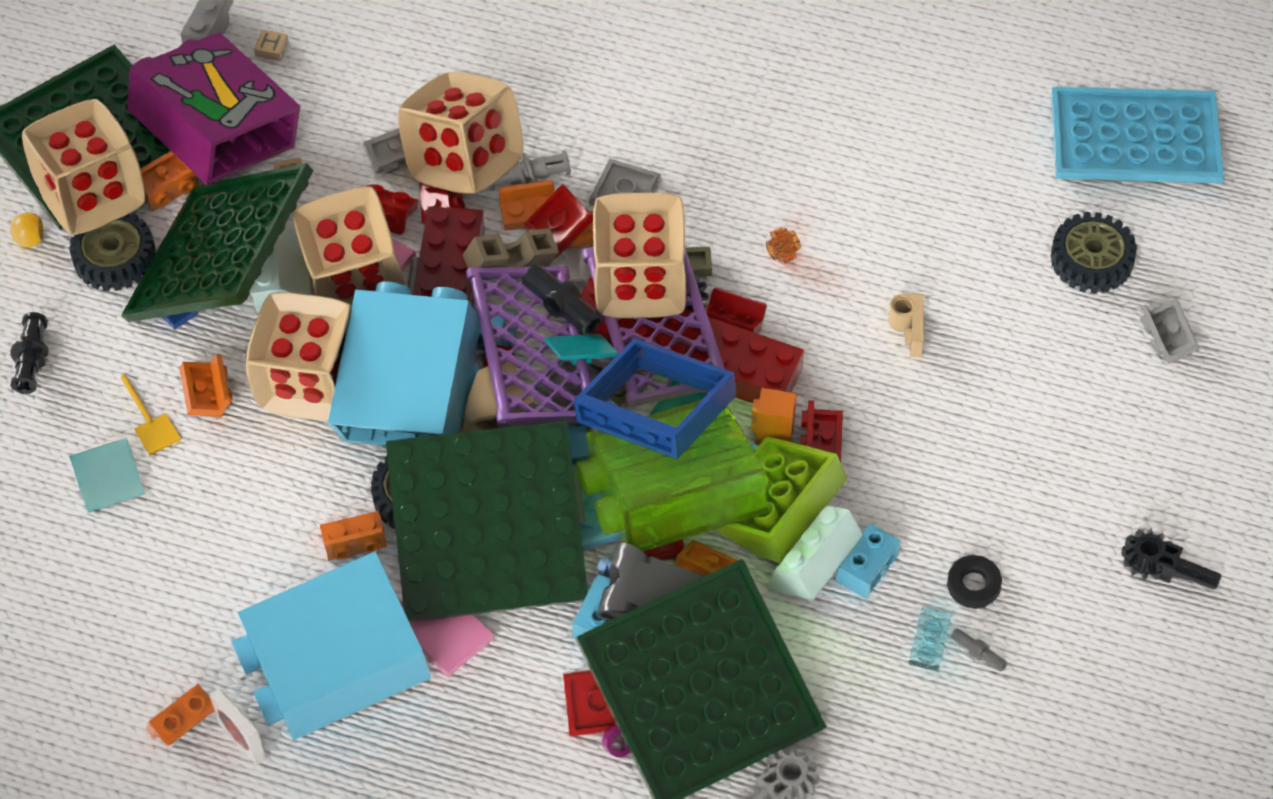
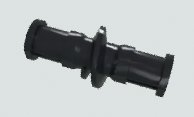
[10,312,49,394]

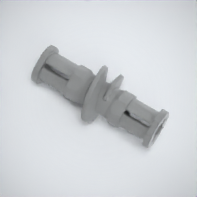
[489,150,571,191]

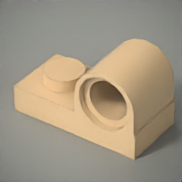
[888,293,924,357]

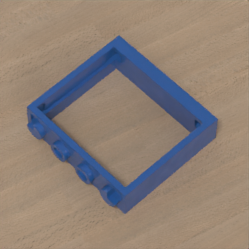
[574,338,736,460]

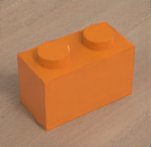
[751,388,797,445]

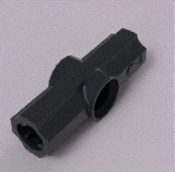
[522,264,603,335]

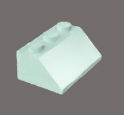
[251,227,311,313]
[766,505,863,600]

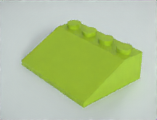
[700,436,847,563]

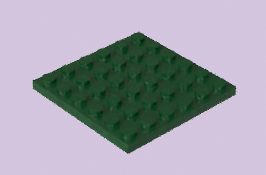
[0,44,171,230]
[121,163,314,322]
[386,420,588,622]
[575,559,827,799]

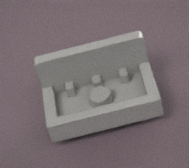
[363,128,406,175]
[1140,298,1200,364]

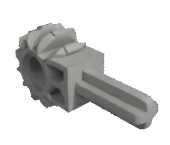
[747,749,819,799]

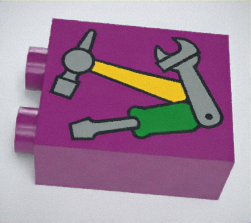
[127,32,300,185]

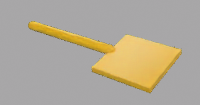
[121,375,181,456]

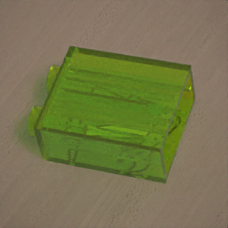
[576,400,767,551]

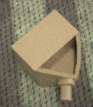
[460,361,535,433]

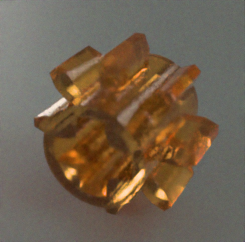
[766,227,801,263]

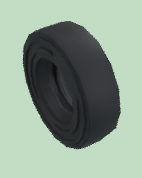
[947,555,1002,609]

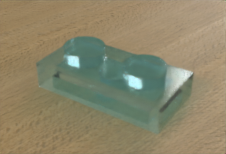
[908,606,952,672]

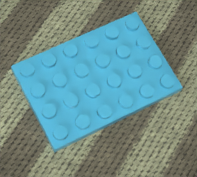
[1051,87,1224,183]

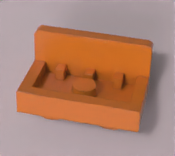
[179,354,232,417]

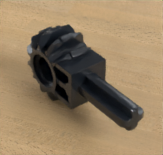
[1121,528,1221,590]

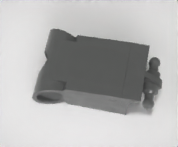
[596,542,704,621]

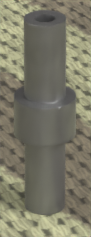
[951,628,1008,672]

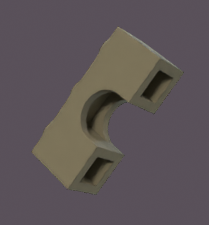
[463,228,559,268]

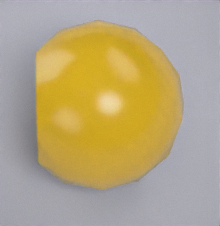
[10,212,44,248]

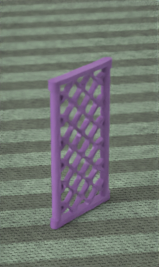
[582,247,725,407]
[466,266,592,426]

